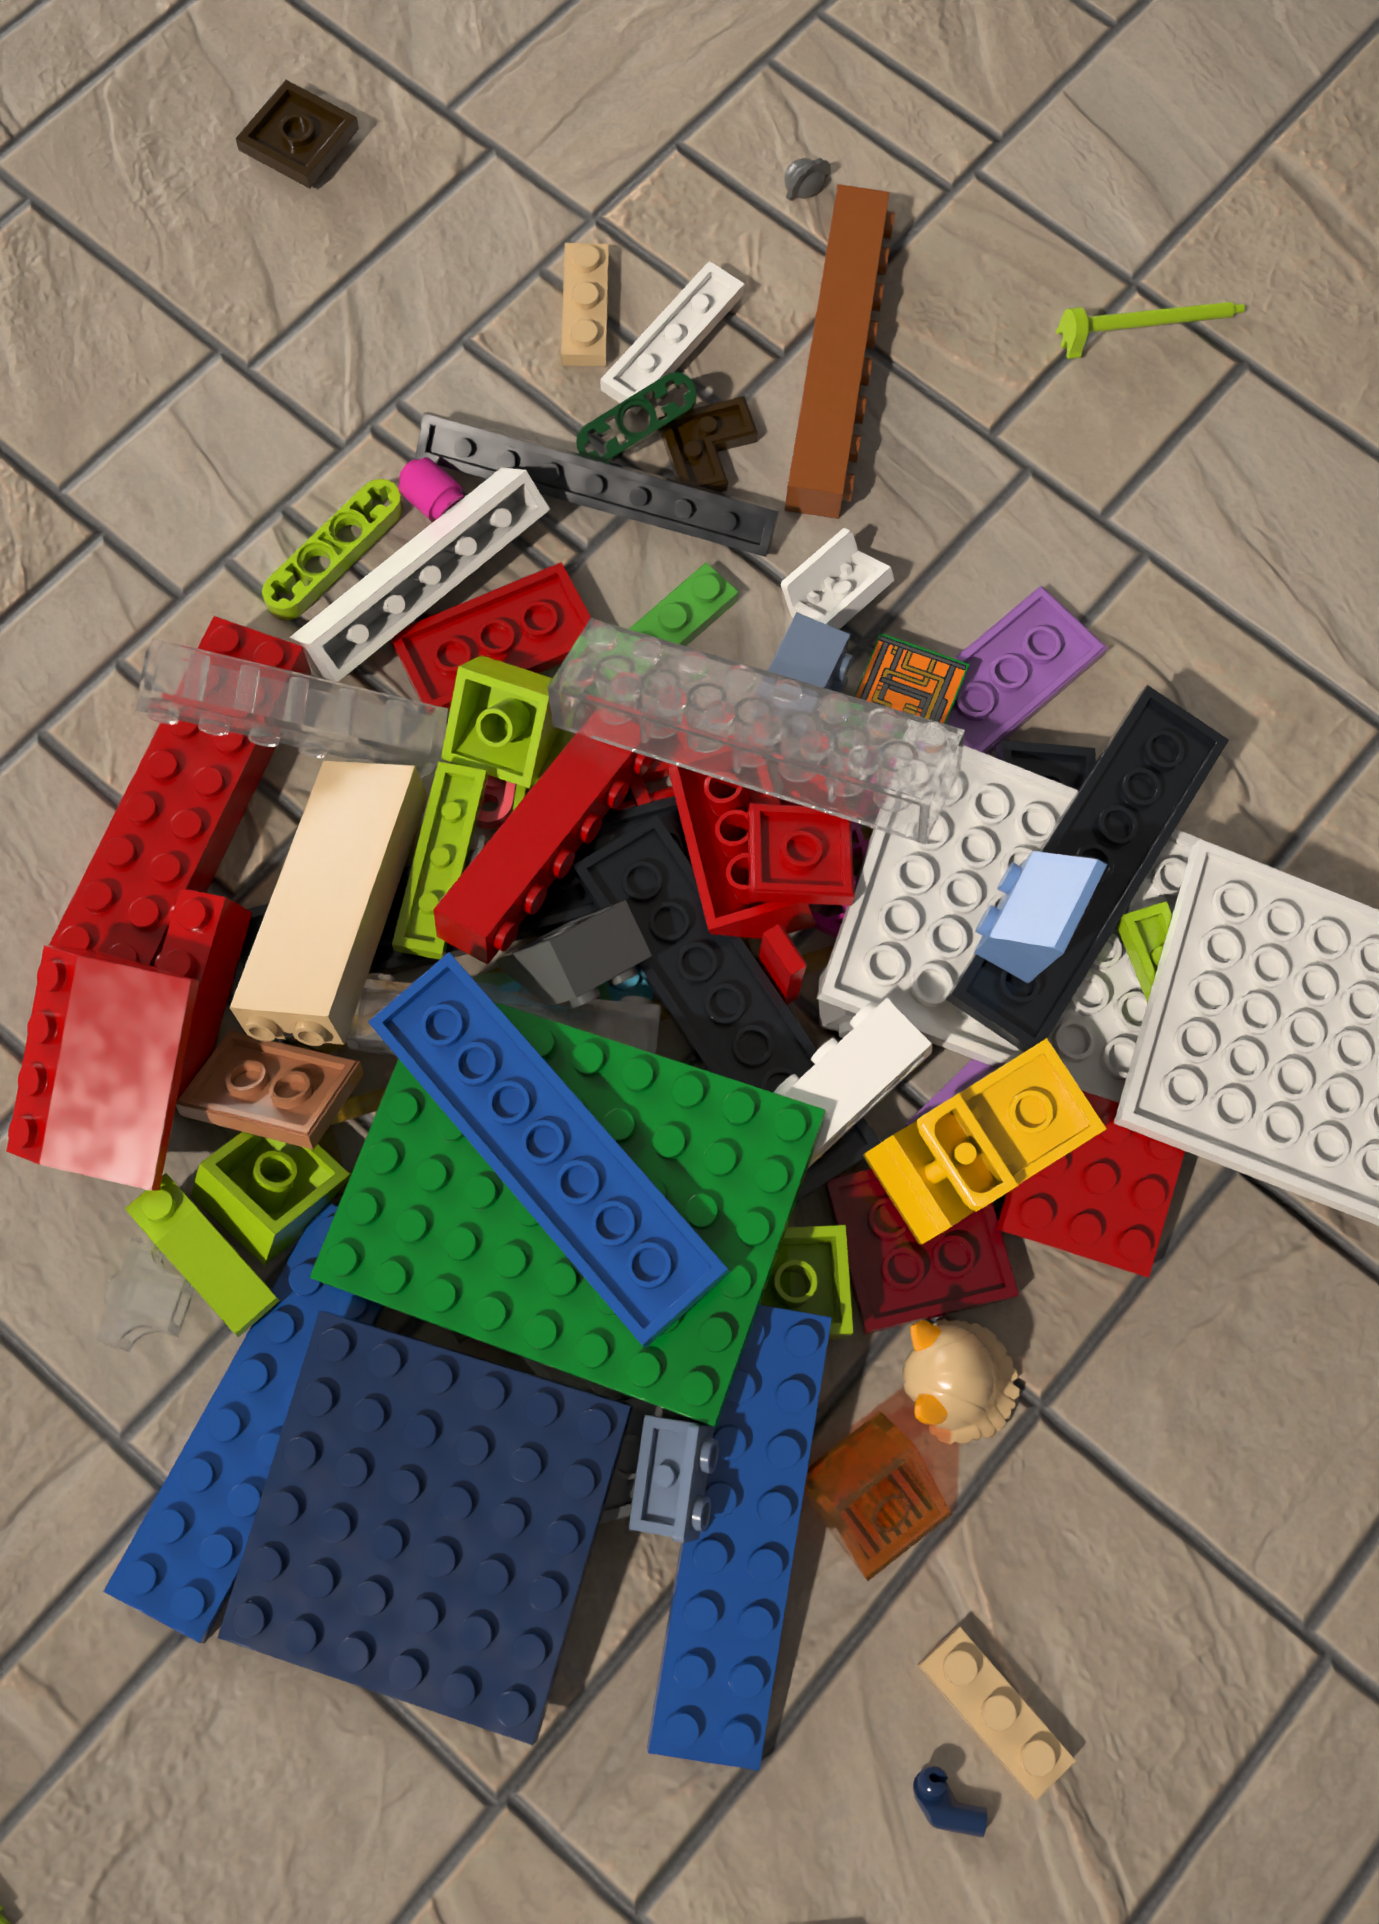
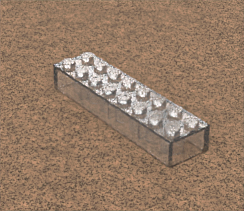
[548,618,965,845]

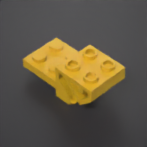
[863,1038,1106,1245]

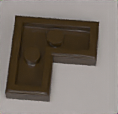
[658,396,758,493]

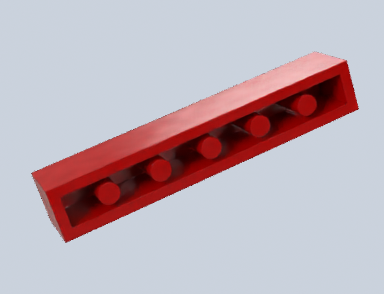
[433,701,655,965]

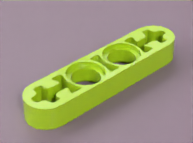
[262,479,403,620]

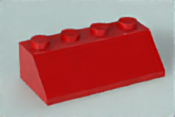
[666,729,816,939]

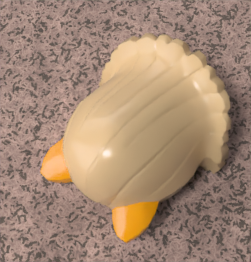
[902,1318,1020,1446]

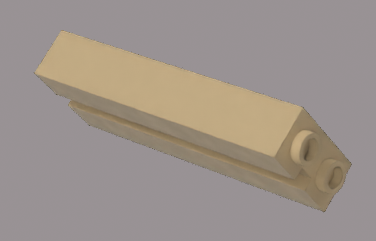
[230,760,428,1046]

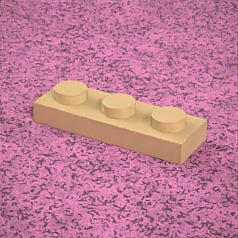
[561,243,609,366]
[917,1627,1076,1801]

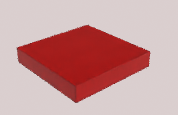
[747,803,855,906]

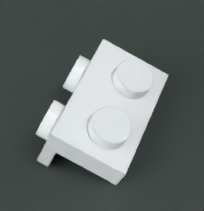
[781,528,895,629]

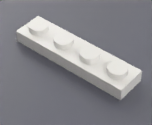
[600,261,745,414]

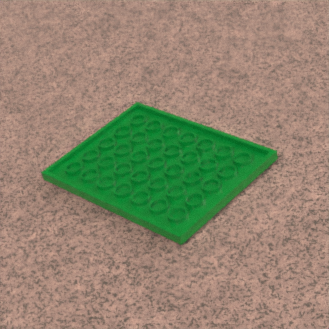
[309,1001,827,1428]

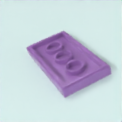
[942,586,1108,755]

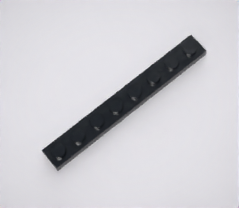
[415,412,780,557]

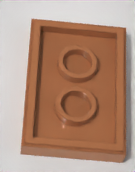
[176,1030,364,1150]

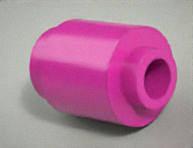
[398,457,465,522]

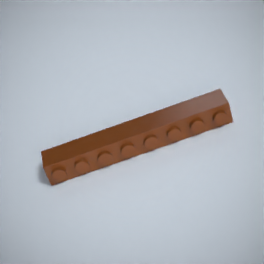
[784,184,895,519]

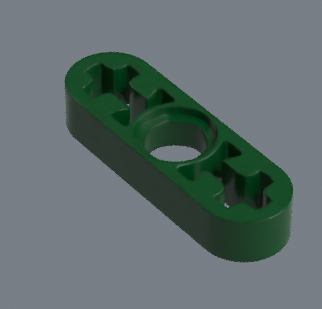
[576,372,697,462]

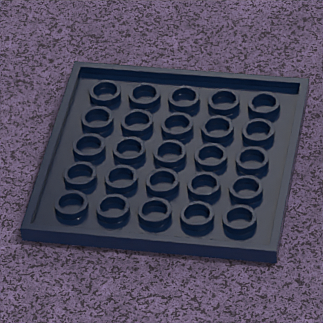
[217,1311,634,1745]

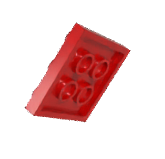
[996,1090,1185,1278]

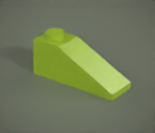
[124,1173,280,1337]

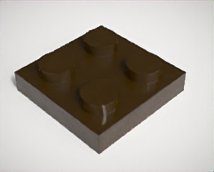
[235,79,359,189]

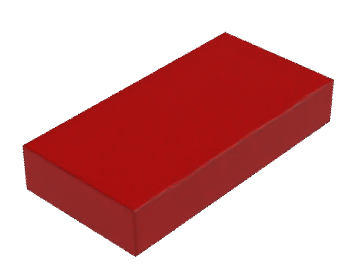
[758,924,807,1005]

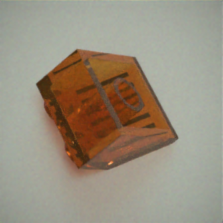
[804,1411,952,1581]

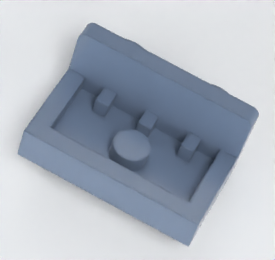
[629,1415,719,1543]

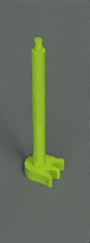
[1056,302,1245,359]

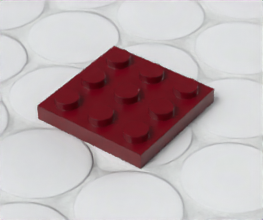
[825,1169,1019,1335]

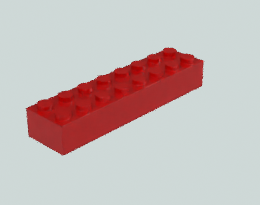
[48,616,311,967]

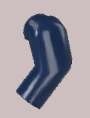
[913,1766,987,1838]

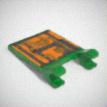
[835,633,969,755]

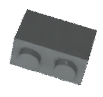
[497,900,652,1008]

